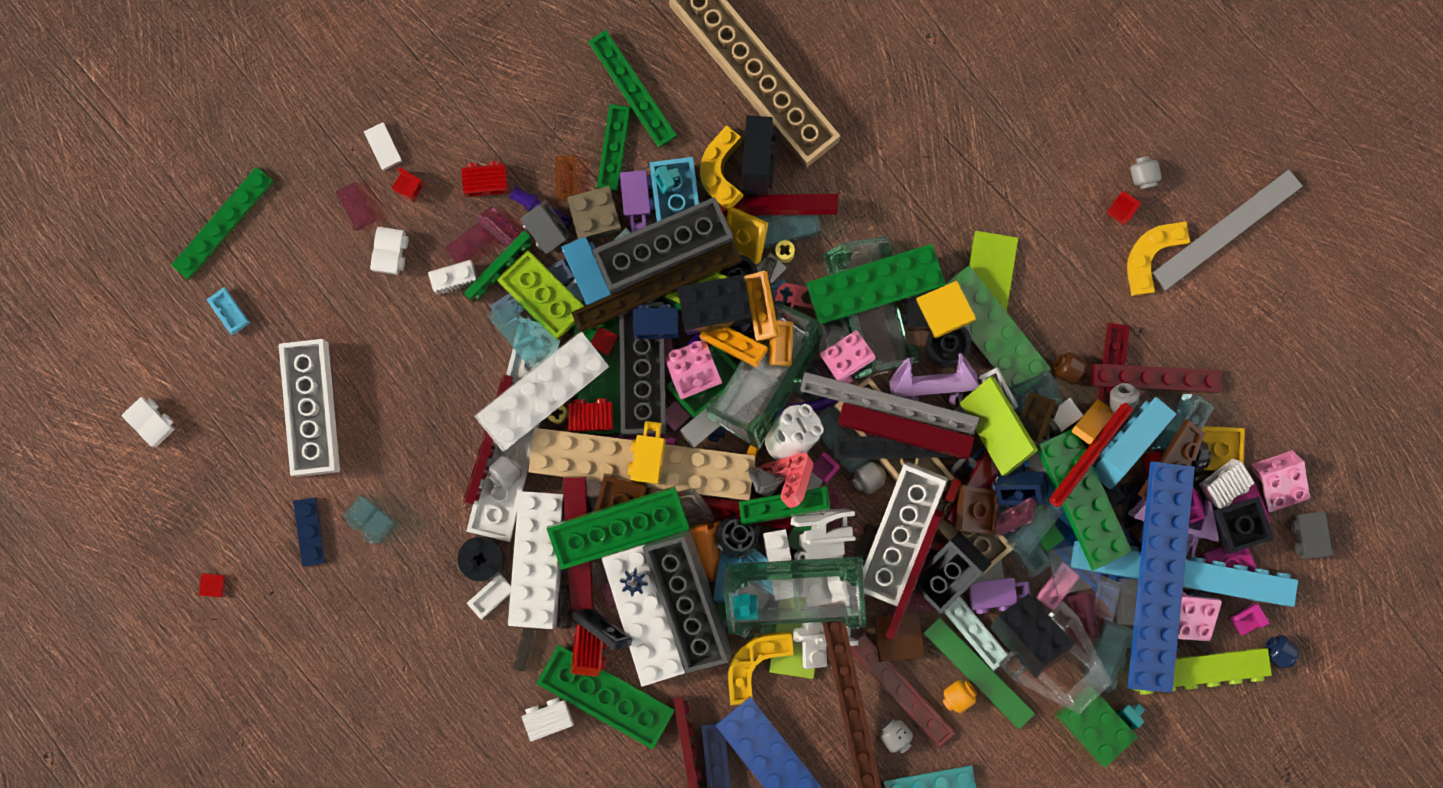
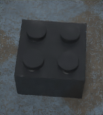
[1213,497,1274,554]

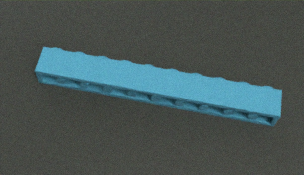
[1070,541,1298,607]

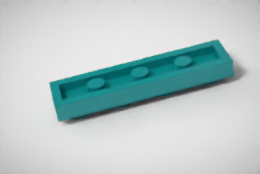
[883,765,976,788]

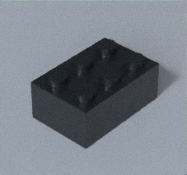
[741,115,777,196]
[677,275,753,335]
[915,531,992,614]
[990,593,1075,679]

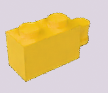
[628,421,666,485]

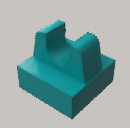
[653,165,681,194]
[734,593,758,621]
[1116,703,1145,730]

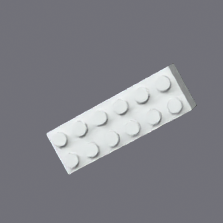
[474,332,609,451]
[279,339,340,477]
[860,462,949,606]
[508,491,565,629]
[602,544,685,686]

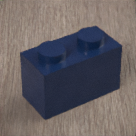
[633,304,679,340]
[995,471,1049,505]

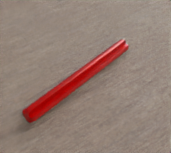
[1049,402,1133,507]

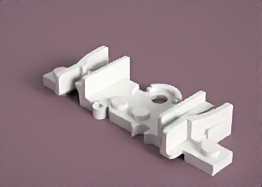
[791,488,861,669]

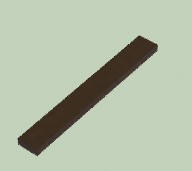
[571,241,743,333]

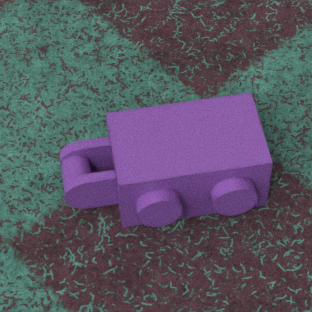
[620,170,655,232]
[968,578,1031,614]

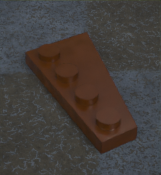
[1138,420,1205,500]

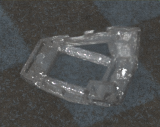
[998,601,1112,714]

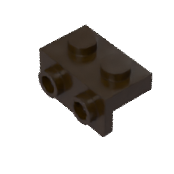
[1019,391,1059,443]

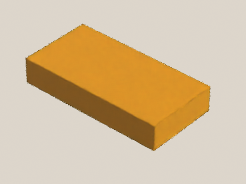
[769,320,793,366]

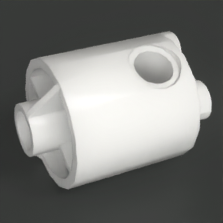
[765,404,824,460]

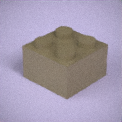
[567,186,622,242]

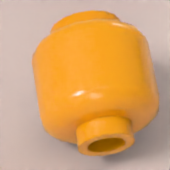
[943,680,977,713]

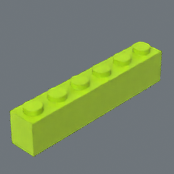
[1129,648,1272,695]

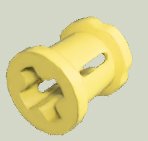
[775,240,795,263]
[547,405,568,424]

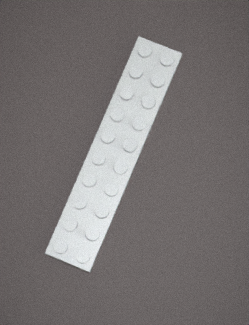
[466,318,562,542]

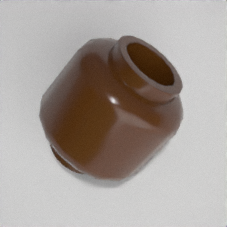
[1053,352,1088,385]

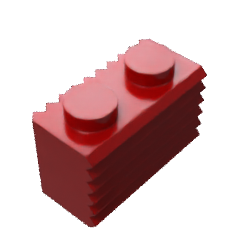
[461,161,509,197]
[568,399,614,432]
[571,625,606,677]

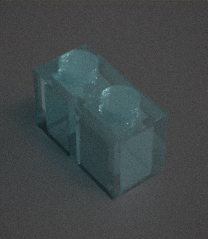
[1009,371,1062,417]
[343,495,397,545]

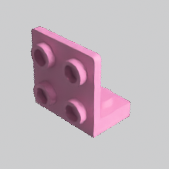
[820,330,876,384]
[665,340,722,399]
[1251,450,1310,512]
[1178,591,1222,641]

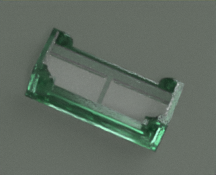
[823,236,921,380]
[706,300,822,449]
[723,556,866,635]

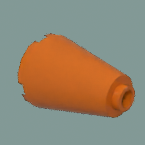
[690,520,721,582]

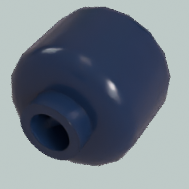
[1265,635,1299,668]

